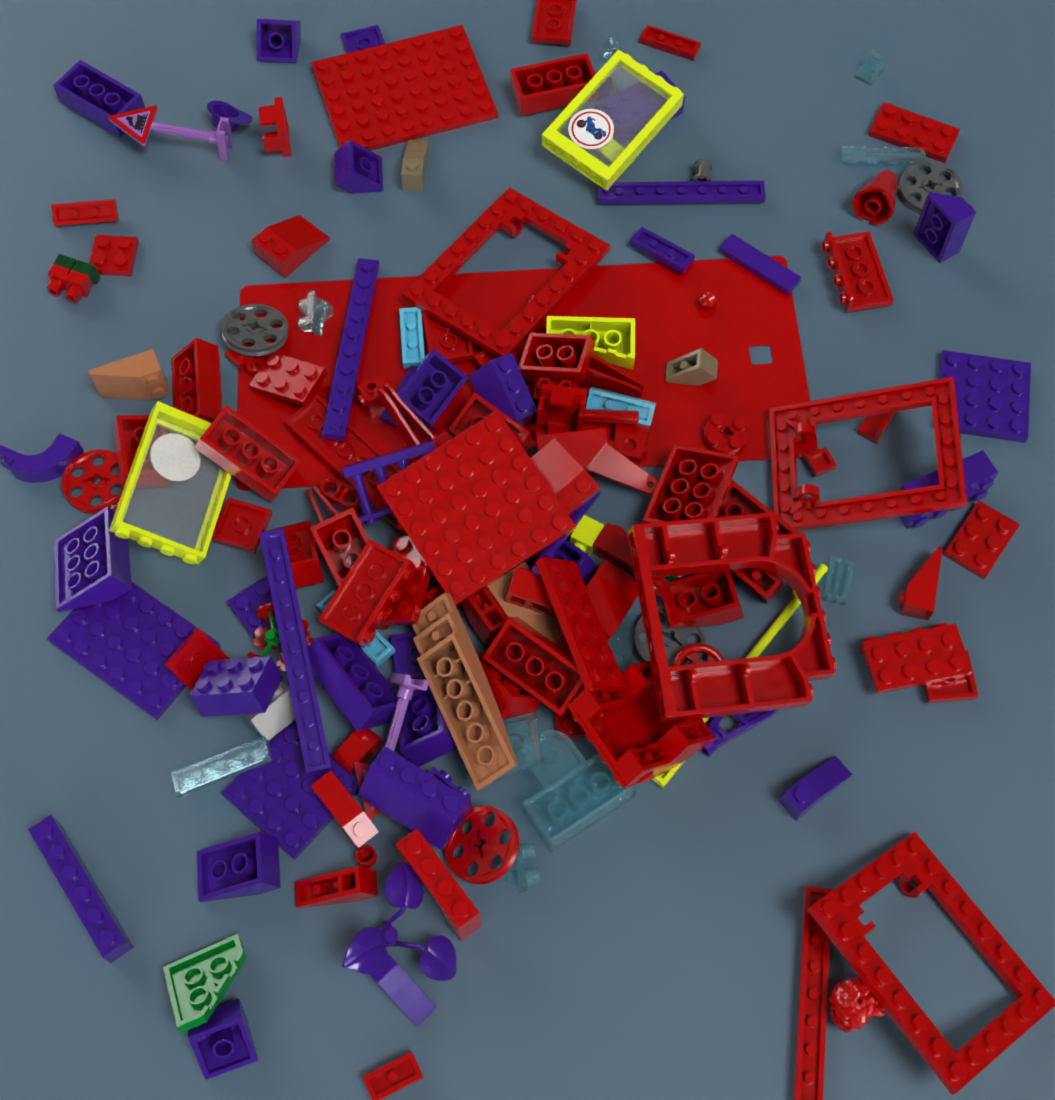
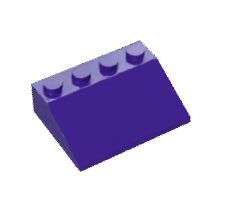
[54,506,132,612]

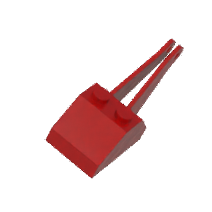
[519,333,644,398]
[377,383,453,466]
[536,428,658,495]
[305,486,369,588]

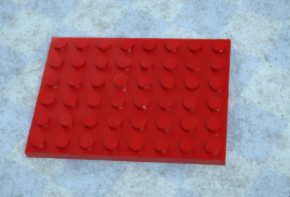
[311,25,498,151]

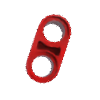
[320,478,362,515]
[332,729,383,775]

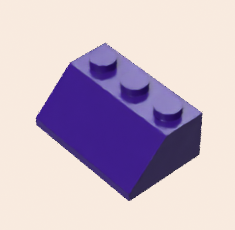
[913,192,976,263]
[469,353,537,426]

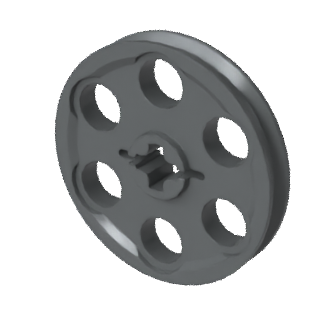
[898,160,962,214]
[221,304,288,356]
[633,605,706,667]

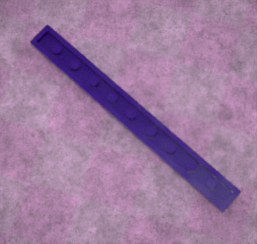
[322,258,380,441]
[259,528,331,774]

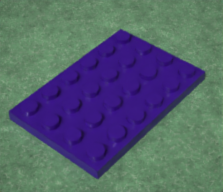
[47,581,221,720]

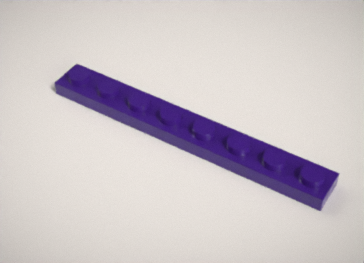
[598,181,766,204]

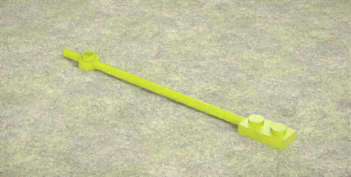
[652,564,828,788]

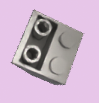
[242,682,295,742]

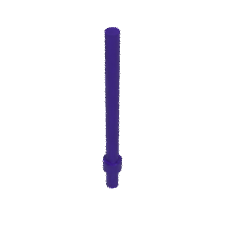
[532,491,601,575]

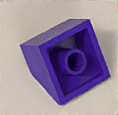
[257,19,301,63]
[334,140,383,194]
[188,999,258,1080]

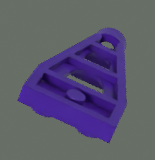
[700,710,778,757]

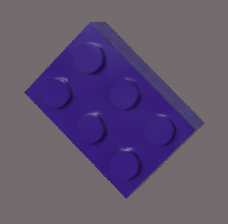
[397,349,468,429]
[189,656,283,717]

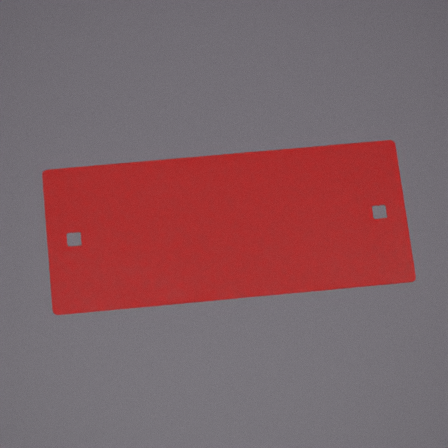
[236,256,819,491]

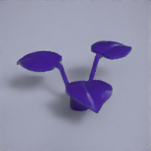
[342,862,457,981]

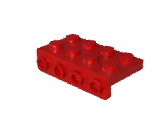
[822,231,894,313]
[378,536,432,630]
[318,539,416,648]
[859,623,973,694]

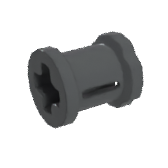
[693,159,712,181]

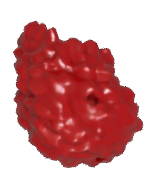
[829,977,885,1033]

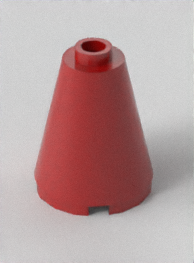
[852,170,898,225]

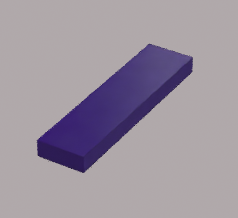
[719,234,801,295]

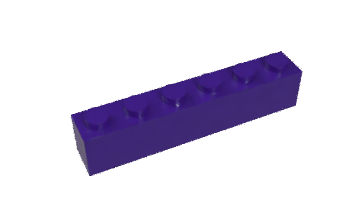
[28,815,134,963]

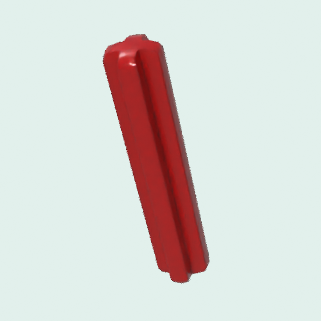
[583,409,639,424]

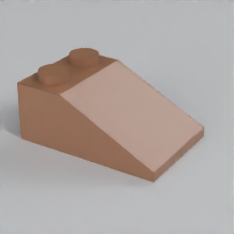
[88,349,171,401]

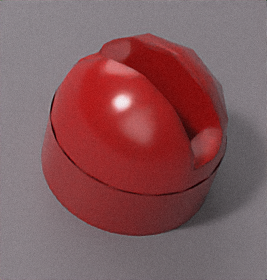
[699,291,718,310]
[355,846,377,868]

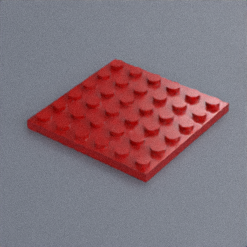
[376,410,576,606]

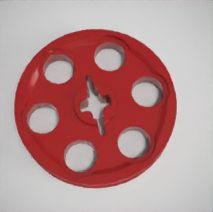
[62,449,123,514]
[445,806,519,885]

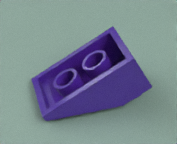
[399,685,457,767]
[197,832,281,902]

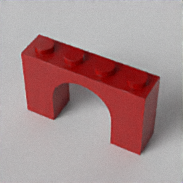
[396,829,482,941]

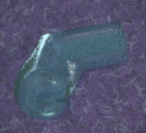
[602,36,621,62]

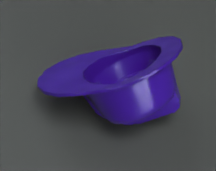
[207,101,252,132]

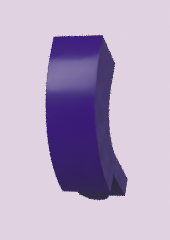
[0,433,85,483]

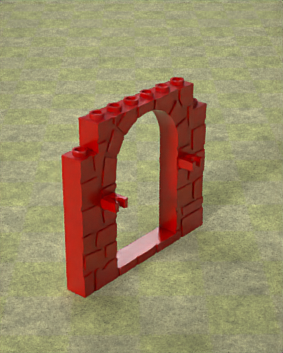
[627,512,836,723]

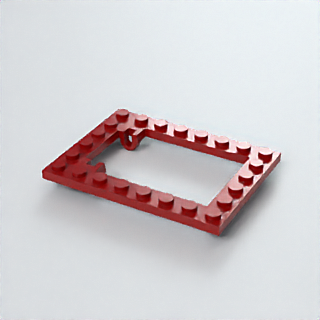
[402,187,610,358]
[770,377,968,531]
[807,831,1055,1095]

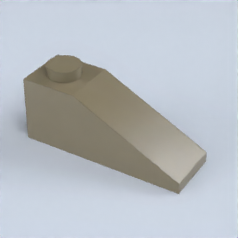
[401,140,429,192]

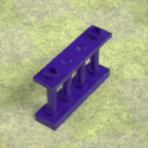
[342,440,435,525]

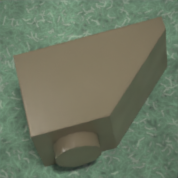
[665,348,718,386]

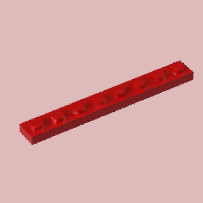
[793,886,832,1100]

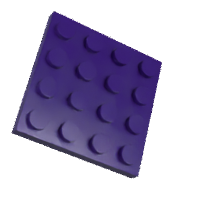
[939,350,1031,443]
[222,721,360,860]

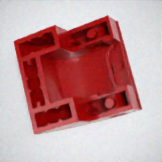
[567,661,716,789]

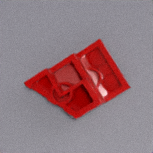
[585,559,638,640]

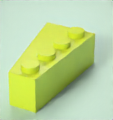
[546,316,635,370]

